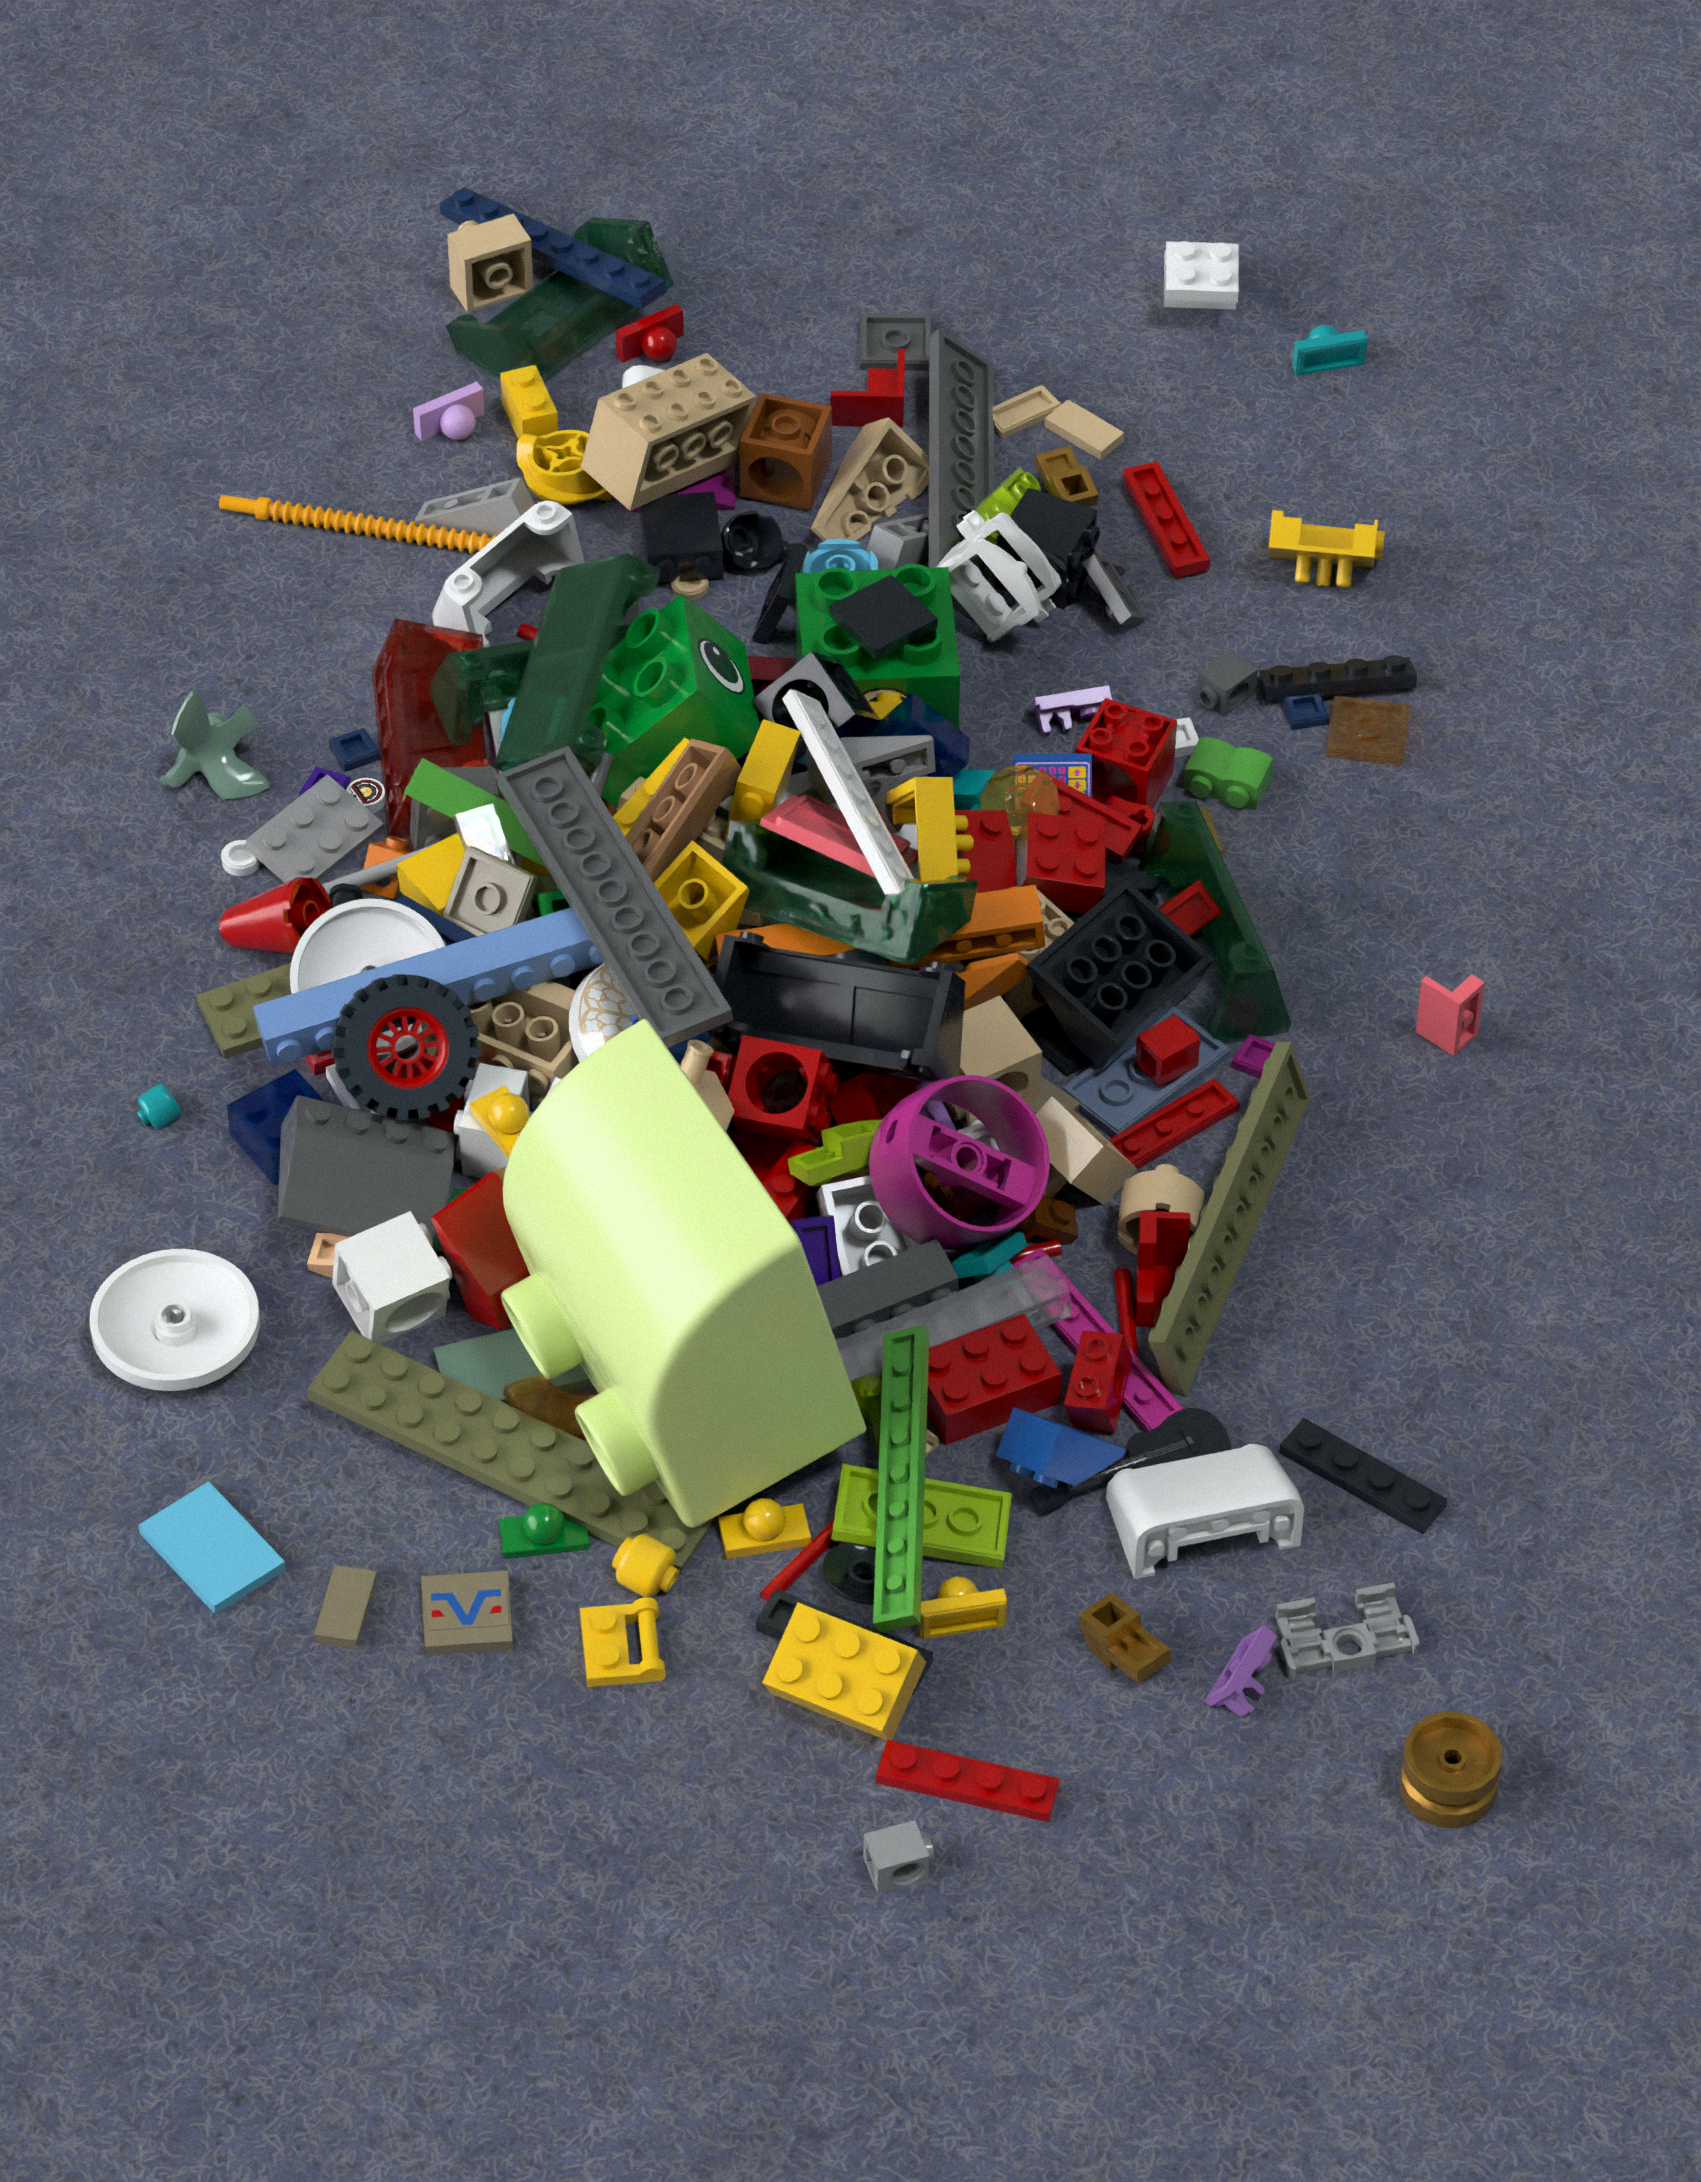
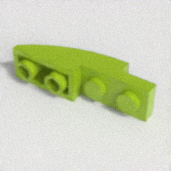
[974,467,1041,545]
[788,1119,882,1186]

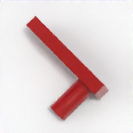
[1020,771,1143,862]

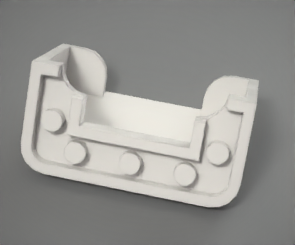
[432,501,587,661]
[1106,1444,1304,1579]

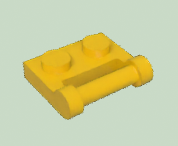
[580,1597,666,1687]

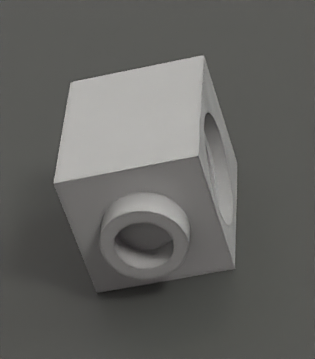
[863,1820,935,1893]

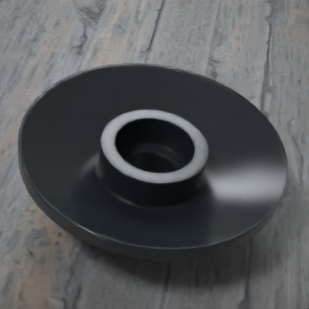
[822,1542,876,1605]

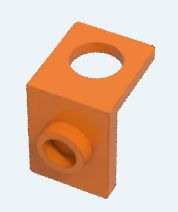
[360,836,413,899]

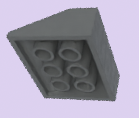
[278,1095,454,1242]

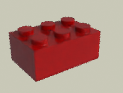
[927,1314,1062,1445]

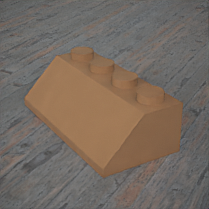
[625,738,742,883]

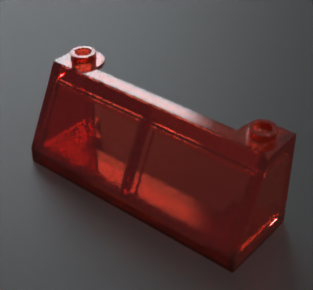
[372,618,504,838]

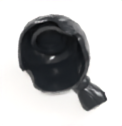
[721,511,807,570]

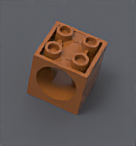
[740,393,832,510]

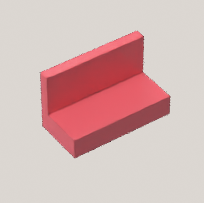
[1415,974,1485,1056]

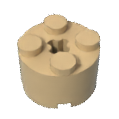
[1117,1164,1205,1255]

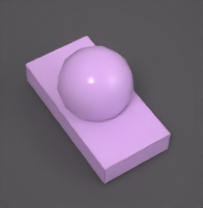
[413,382,485,441]

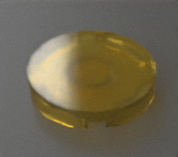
[980,765,1060,841]

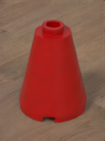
[219,877,332,954]

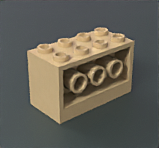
[581,353,756,511]
[421,980,579,1109]

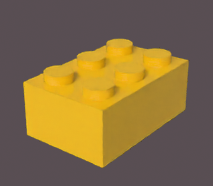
[762,1603,926,1740]

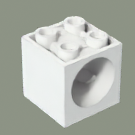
[332,1211,452,1344]

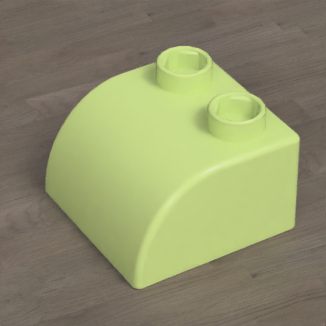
[501,1019,866,1528]

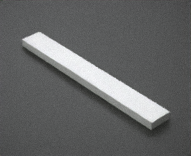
[782,689,927,916]

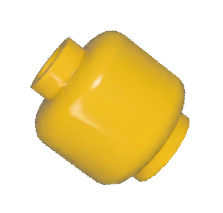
[612,1534,680,1598]

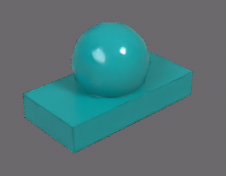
[1292,324,1368,376]
[951,1232,1027,1295]

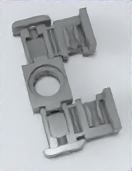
[1275,1582,1419,1680]

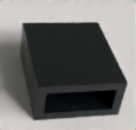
[640,492,724,584]

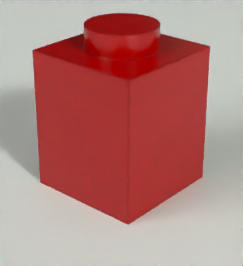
[1135,1014,1201,1087]

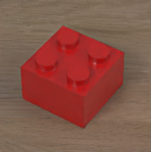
[1016,811,1106,914]

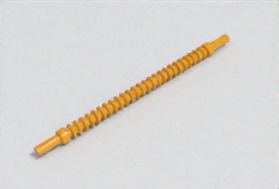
[219,494,584,558]

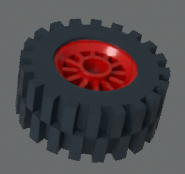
[331,974,480,1120]

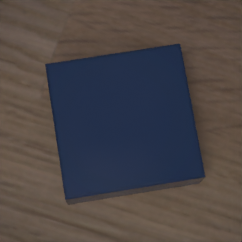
[1282,694,1329,730]
[329,728,380,772]

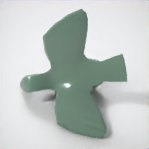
[159,691,270,801]

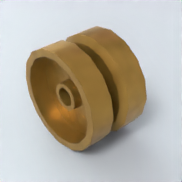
[1400,1711,1502,1828]

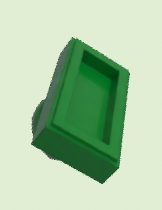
[499,1502,590,1559]

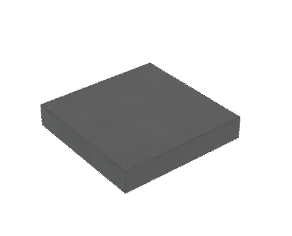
[860,314,932,371]

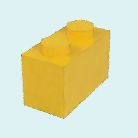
[500,365,558,440]

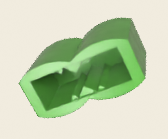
[1184,738,1273,809]

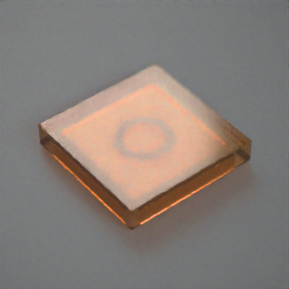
[1326,696,1411,767]

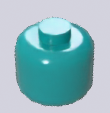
[136,1084,182,1129]

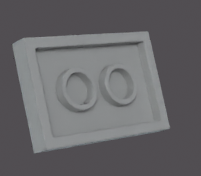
[245,774,384,883]

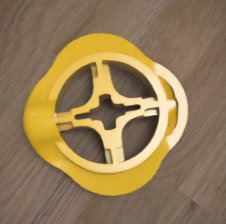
[516,430,614,505]

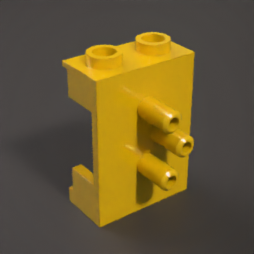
[1269,510,1385,588]
[886,777,974,901]

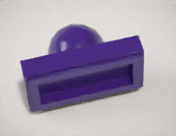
[791,1215,840,1286]

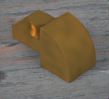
[1034,446,1099,507]
[1078,1592,1172,1684]

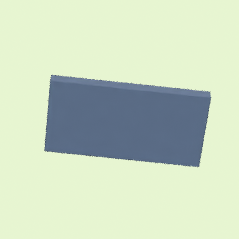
[1061,1006,1231,1137]

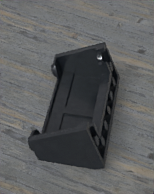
[706,931,966,1083]

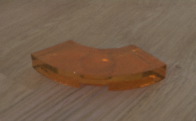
[503,1373,597,1440]

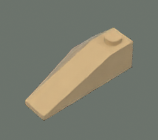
[811,417,929,541]

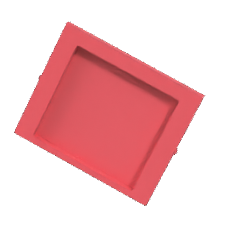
[759,794,918,878]

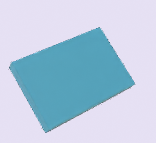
[138,1481,286,1614]

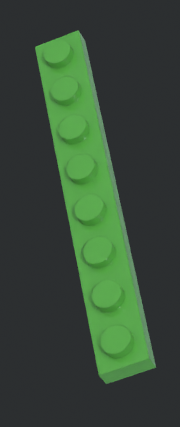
[873,1325,929,1632]

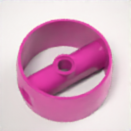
[869,1075,1050,1250]

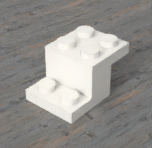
[1164,241,1239,309]

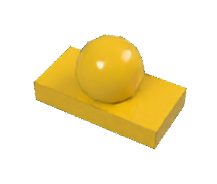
[470,1085,530,1158]
[718,1498,811,1559]
[918,1576,1007,1639]

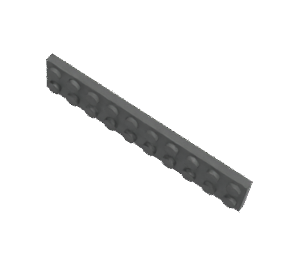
[929,328,995,621]
[495,746,733,1048]

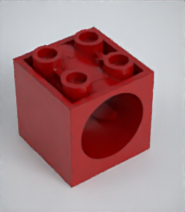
[1075,698,1177,810]
[728,1035,840,1147]

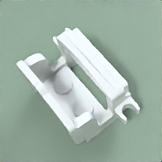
[936,510,1062,643]

